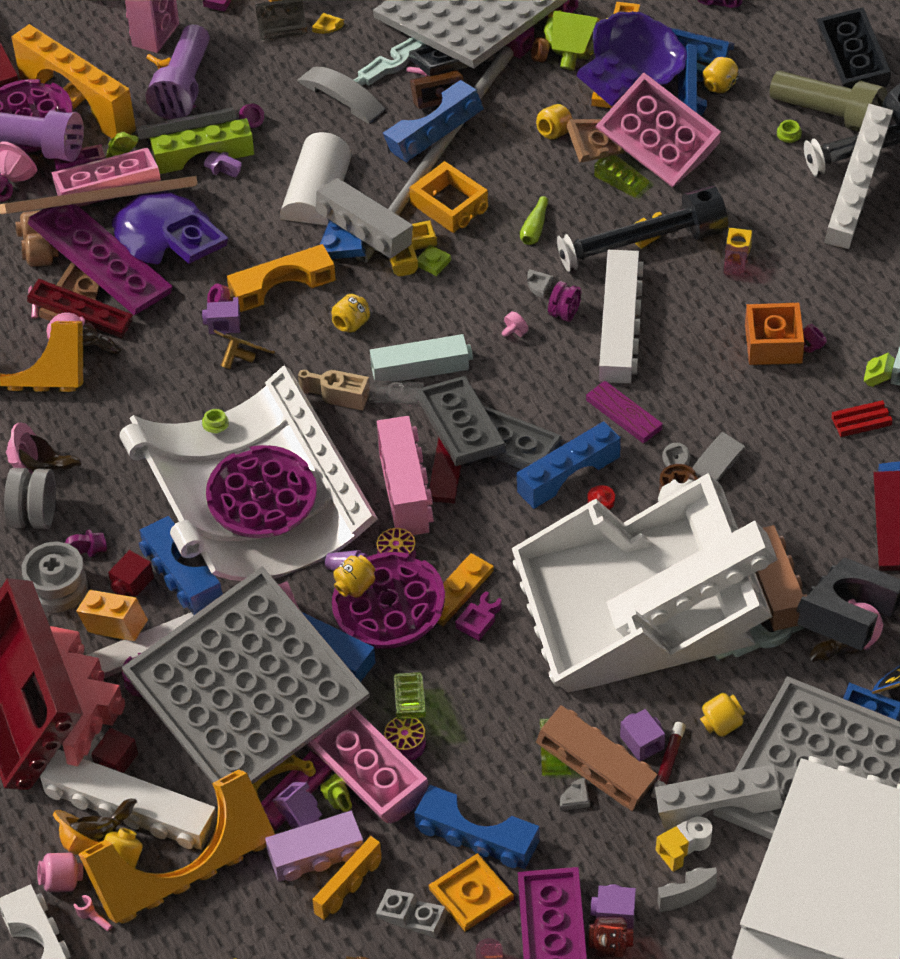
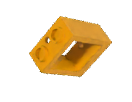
[409,161,488,233]

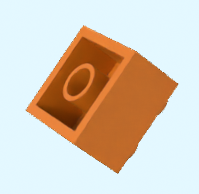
[745,303,804,365]

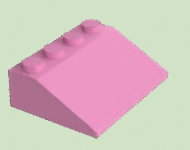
[596,73,721,188]

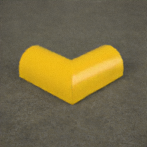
[389,220,437,277]

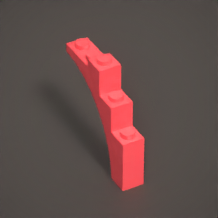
[50,626,125,766]

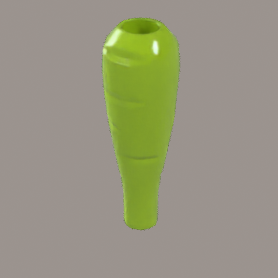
[520,196,549,245]

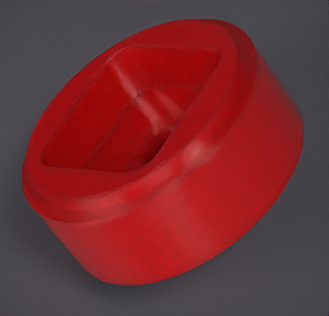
[587,485,615,510]

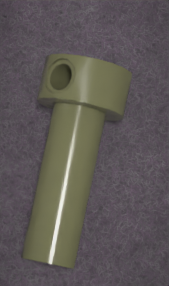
[770,70,887,132]

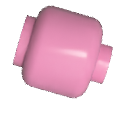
[37,853,83,892]

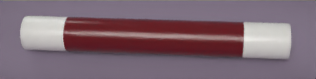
[651,722,686,798]

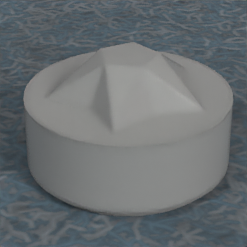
[662,443,690,467]

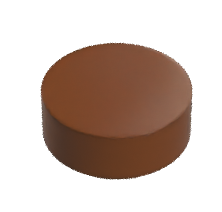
[531,37,549,63]

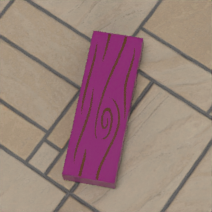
[586,381,663,444]

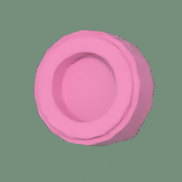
[502,311,529,337]

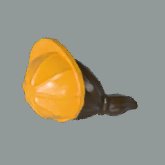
[53,798,138,855]

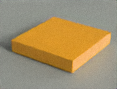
[429,853,514,931]

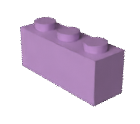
[265,811,363,882]

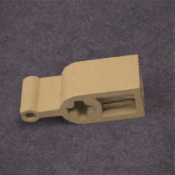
[298,370,370,411]

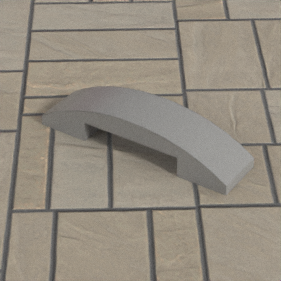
[297,67,385,124]

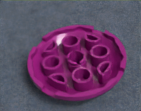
[0,79,73,154]
[206,445,317,539]
[332,552,445,649]

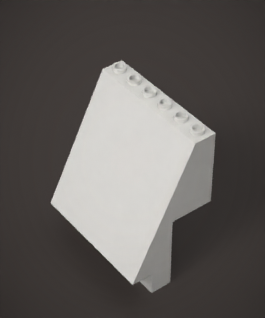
[512,473,772,692]
[732,756,900,959]

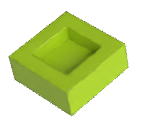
[417,245,451,276]
[864,353,895,387]

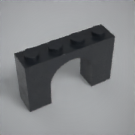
[797,557,900,651]

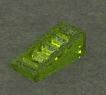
[594,155,649,198]
[394,672,426,719]

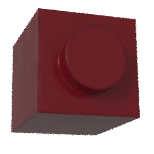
[108,550,154,597]
[91,728,138,773]

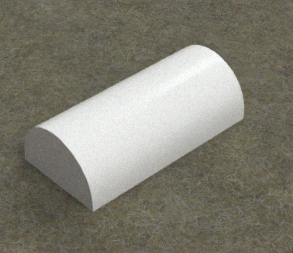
[280,132,352,225]

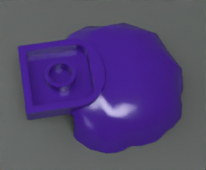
[576,11,687,106]
[112,191,228,264]

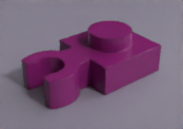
[455,591,502,641]

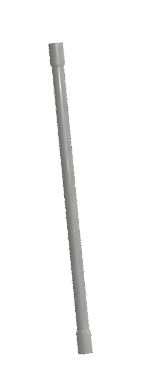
[355,46,514,263]

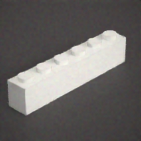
[824,104,893,249]
[599,250,644,383]
[606,521,777,637]
[40,750,217,850]

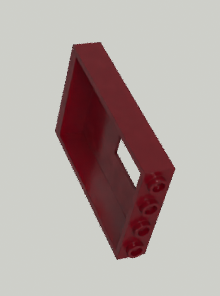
[0,578,83,790]

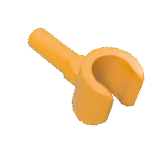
[146,54,171,70]

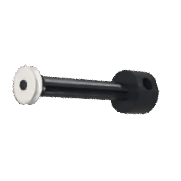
[804,124,900,176]
[557,185,728,273]

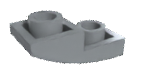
[692,432,745,482]
[657,867,717,912]
[376,889,448,938]

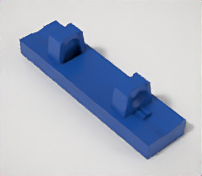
[678,44,707,115]

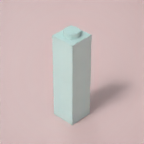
[370,334,473,385]

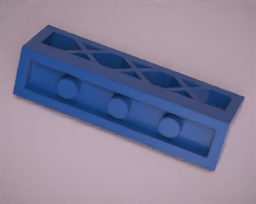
[669,27,735,63]

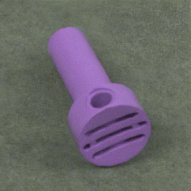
[145,24,210,120]
[0,109,84,162]

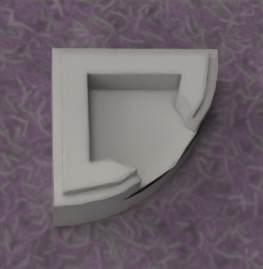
[527,269,553,298]
[560,778,590,811]

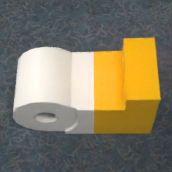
[656,816,712,872]

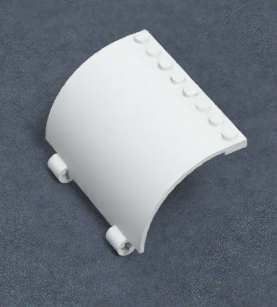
[119,366,378,581]

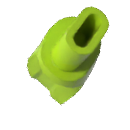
[106,132,139,158]
[320,773,352,812]

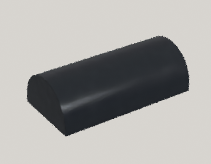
[817,7,891,89]

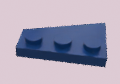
[320,220,366,259]

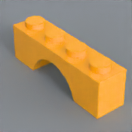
[227,244,336,312]

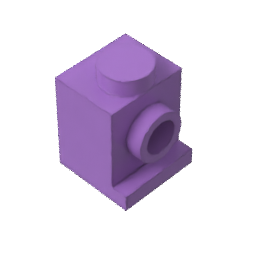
[202,297,240,334]
[272,782,322,829]

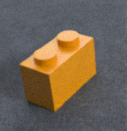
[76,590,148,641]

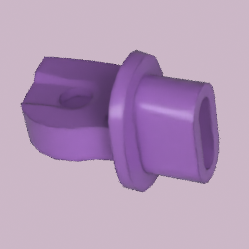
[204,151,241,177]

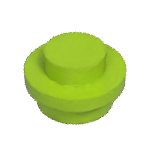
[777,120,802,143]
[202,409,229,433]

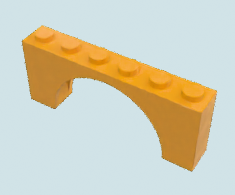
[11,24,136,139]
[0,321,83,392]
[79,769,275,924]

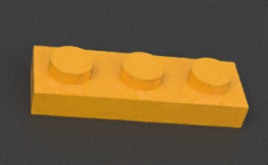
[437,553,494,626]
[312,836,382,920]

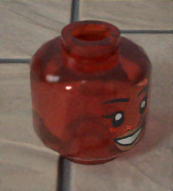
[589,917,633,958]

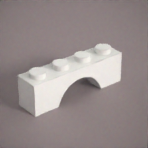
[0,884,71,959]

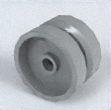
[4,467,56,530]
[22,542,88,613]

